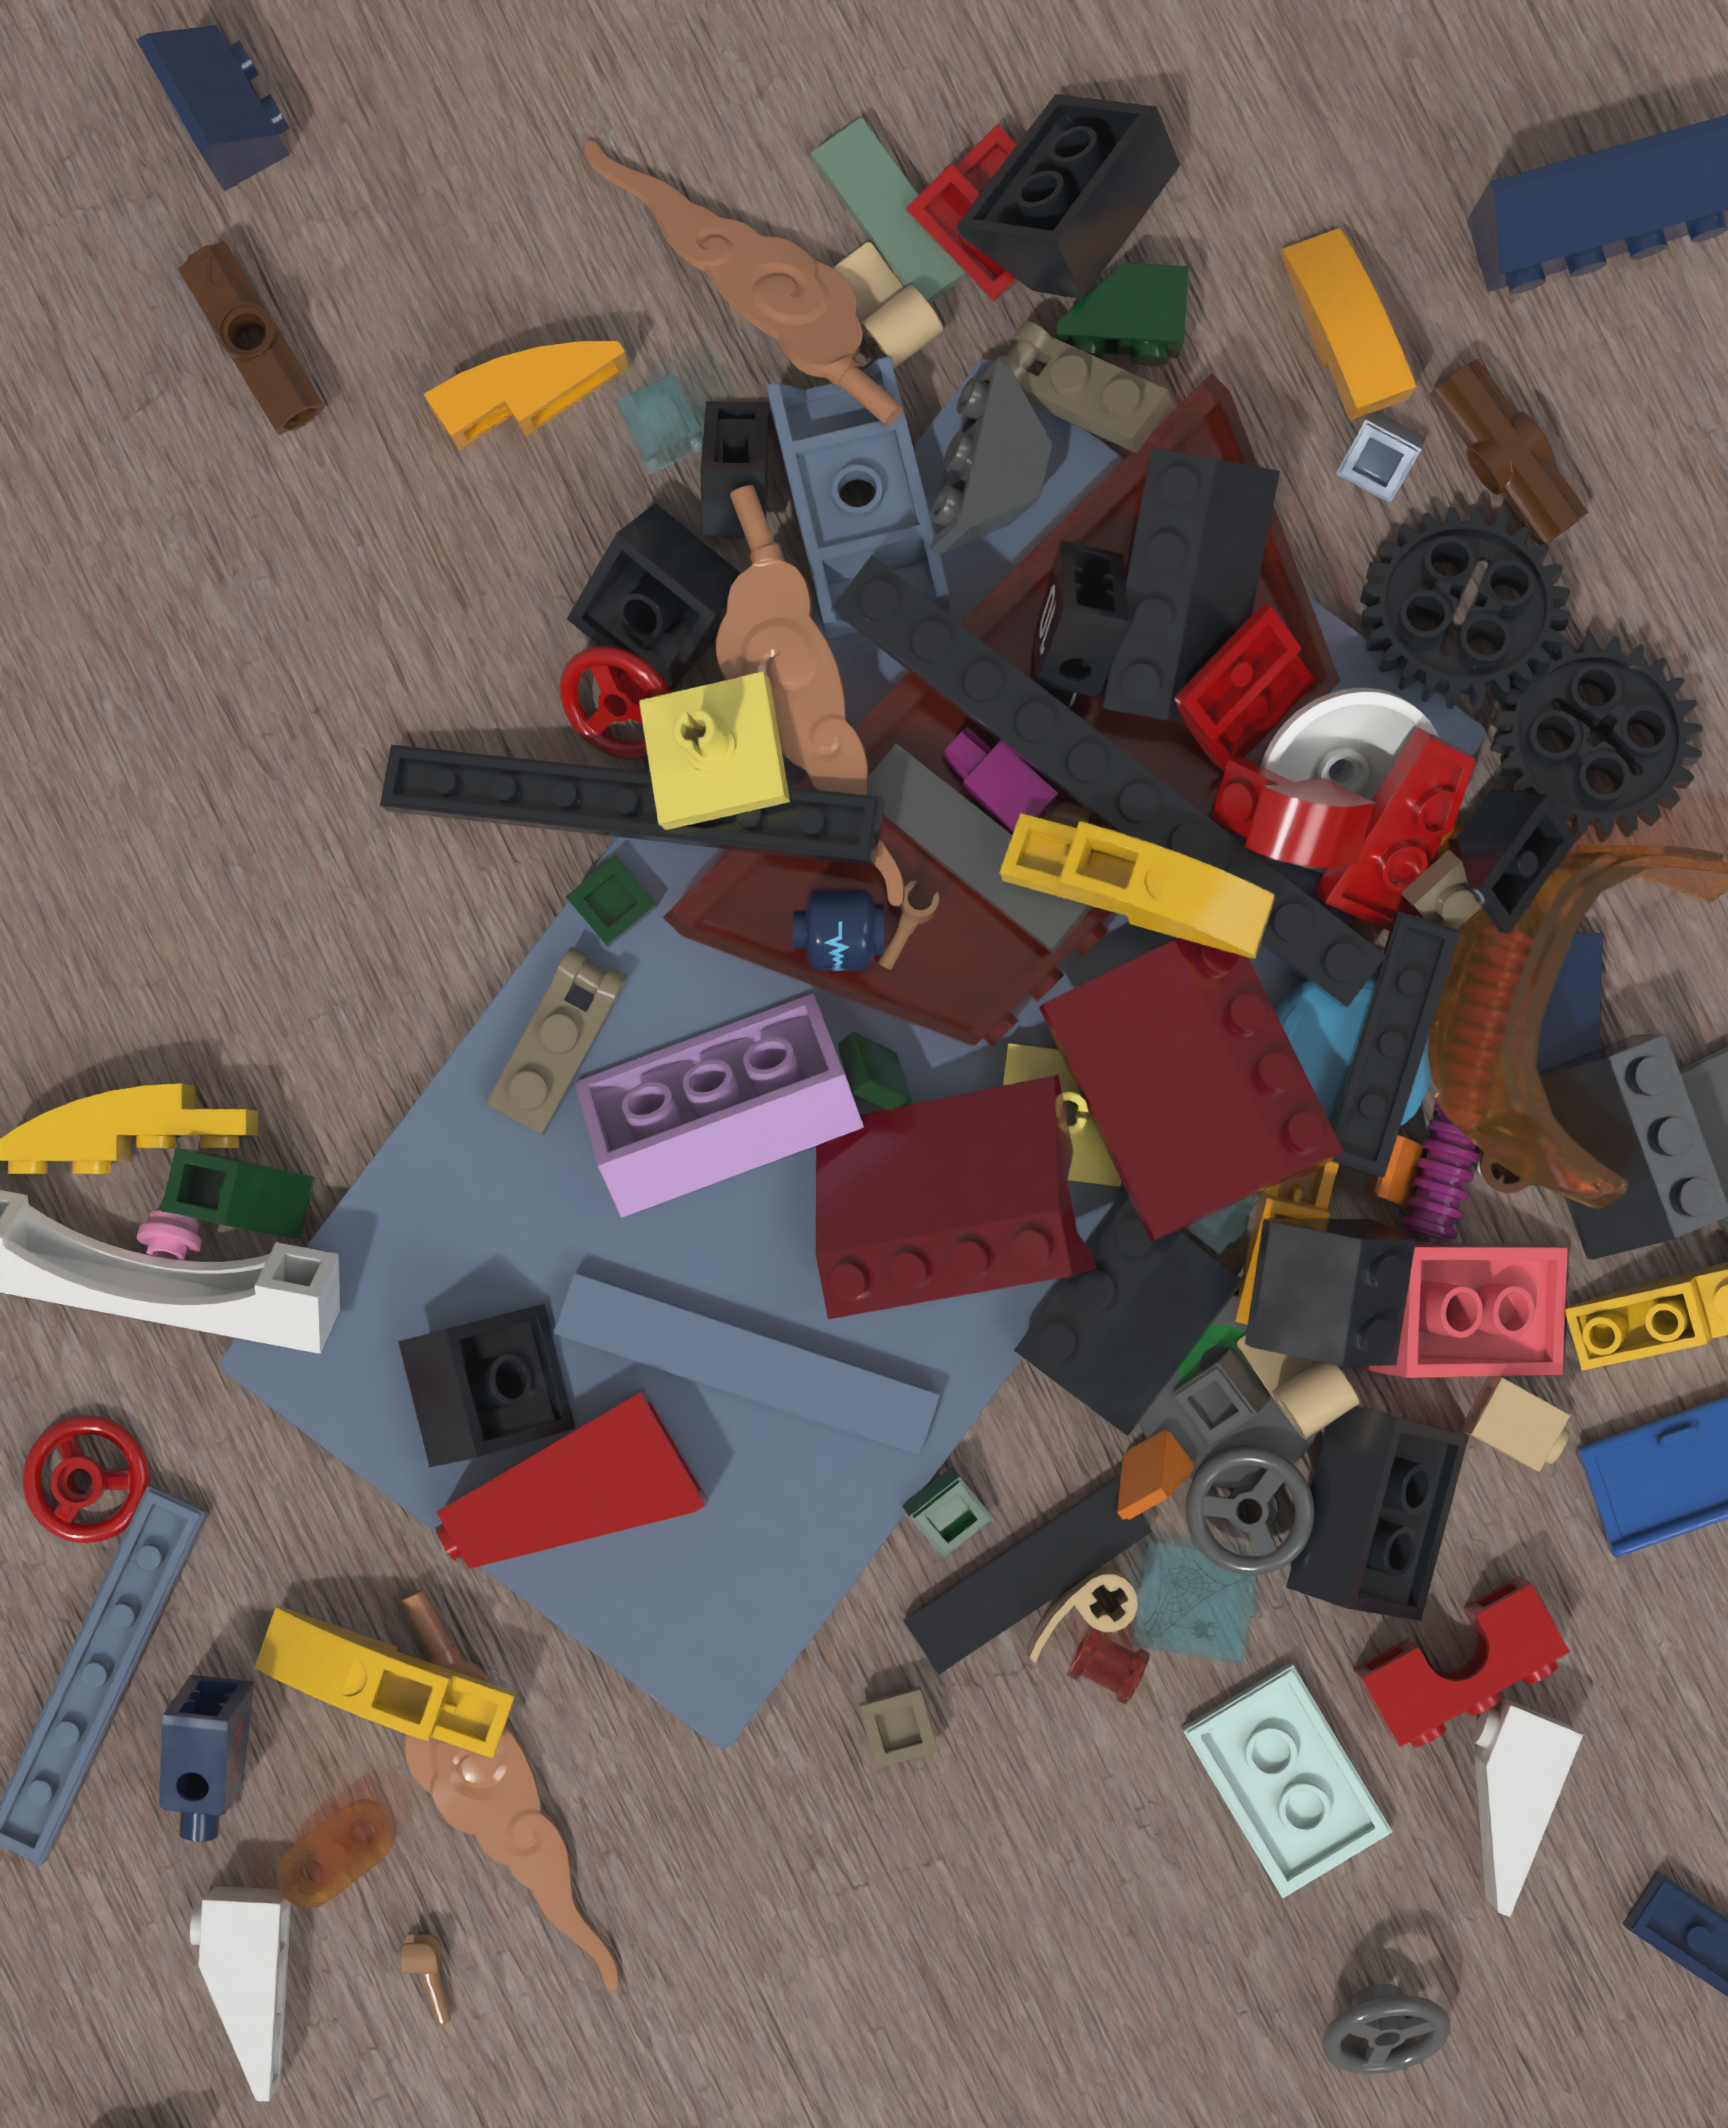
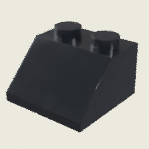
[567,503,741,692]
[1245,1218,1416,1366]
[398,1304,575,1467]

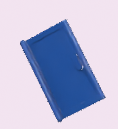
[1576,1395,1728,1558]

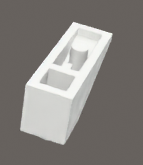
[1472,1697,1583,1917]
[190,1886,292,2102]

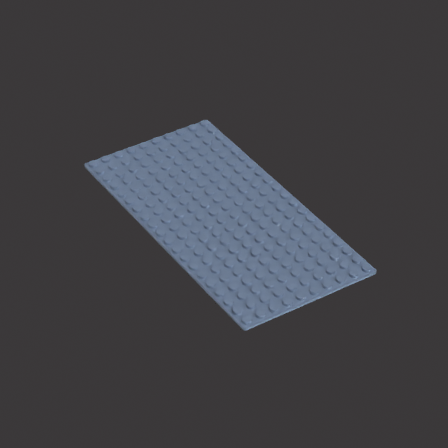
[221,359,1486,1748]

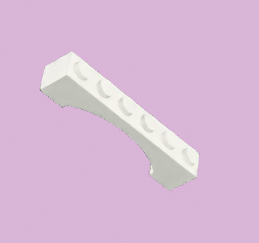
[0,1190,340,1354]

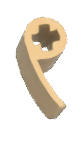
[833,242,943,369]
[1237,1335,1359,1440]
[1026,1567,1138,1665]

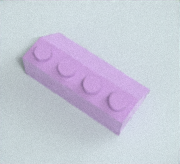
[574,993,864,1218]

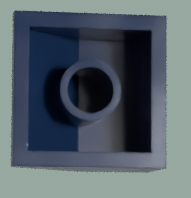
[136,25,290,191]

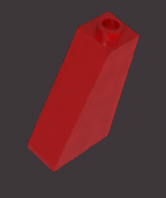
[435,1389,708,1569]

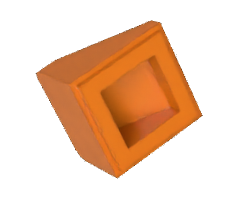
[1366,1135,1428,1208]
[1117,1430,1195,1520]

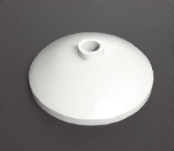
[1260,688,1439,873]

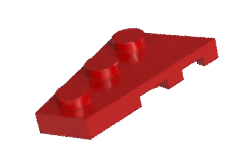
[1313,727,1476,931]

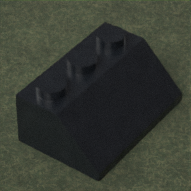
[956,94,1180,299]
[1522,1034,1728,1260]
[1014,1197,1243,1436]
[1286,1405,1469,1621]

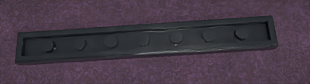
[380,745,885,866]

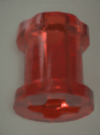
[1067,1625,1150,1705]

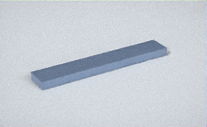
[553,1272,940,1456]
[0,1484,209,1865]

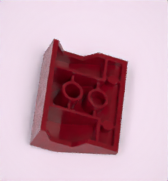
[1039,938,1344,1242]
[816,1075,1096,1319]

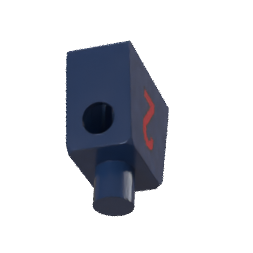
[159,1675,254,1842]

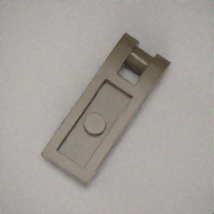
[997,321,1172,453]
[486,947,628,1135]

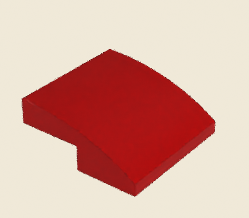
[906,124,1019,302]
[1174,603,1316,771]

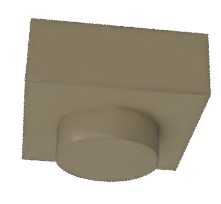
[1401,850,1481,929]
[859,1685,938,1769]

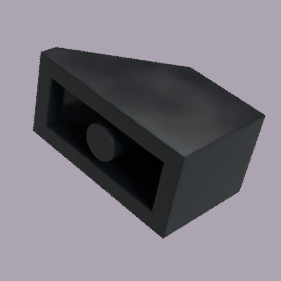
[700,401,769,539]
[1457,790,1578,934]

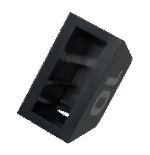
[1034,540,1129,708]

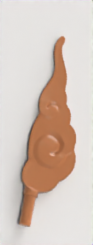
[583,140,903,426]
[716,485,905,906]
[401,1588,620,1991]

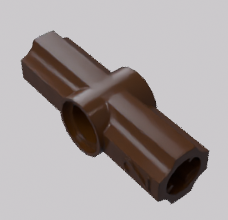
[178,241,325,435]
[1430,359,1589,545]

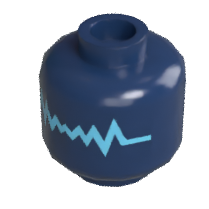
[793,888,884,971]

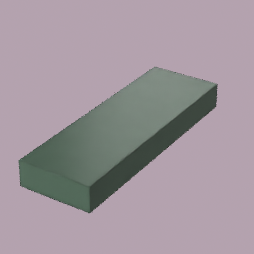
[810,116,968,304]

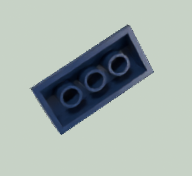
[1467,114,1728,294]

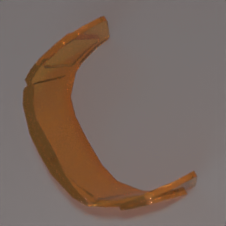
[1428,844,1728,1209]

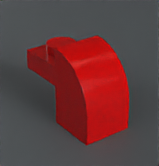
[1211,757,1376,868]

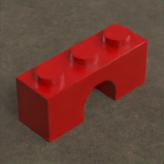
[1352,1576,1570,1748]

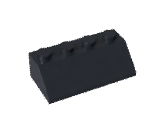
[1103,447,1280,722]

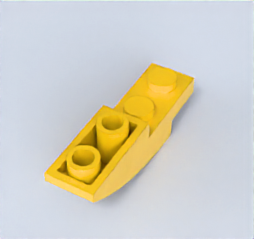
[999,813,1275,959]
[0,1083,258,1174]
[1565,1262,1728,1371]
[254,1605,517,1758]

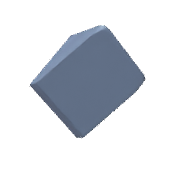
[1336,411,1425,503]

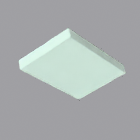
[1181,1662,1393,1898]

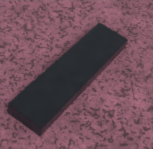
[1330,911,1461,1178]
[903,1477,1152,1675]

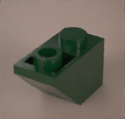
[1054,262,1189,366]
[161,1148,315,1239]

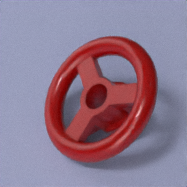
[559,646,671,759]
[22,1415,150,1543]

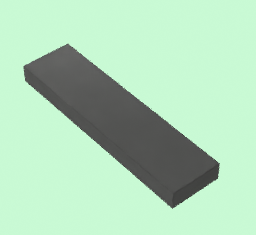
[868,744,1093,954]

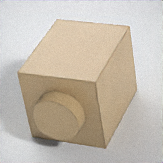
[1460,1376,1571,1472]

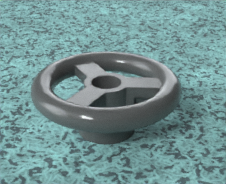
[1185,1446,1315,1576]
[1322,1984,1451,2074]

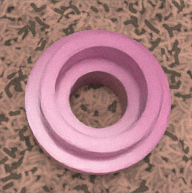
[137,1210,202,1260]

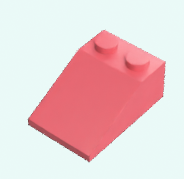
[1360,1241,1568,1378]

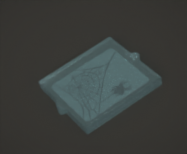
[1131,1540,1257,1664]

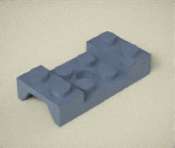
[766,356,950,639]

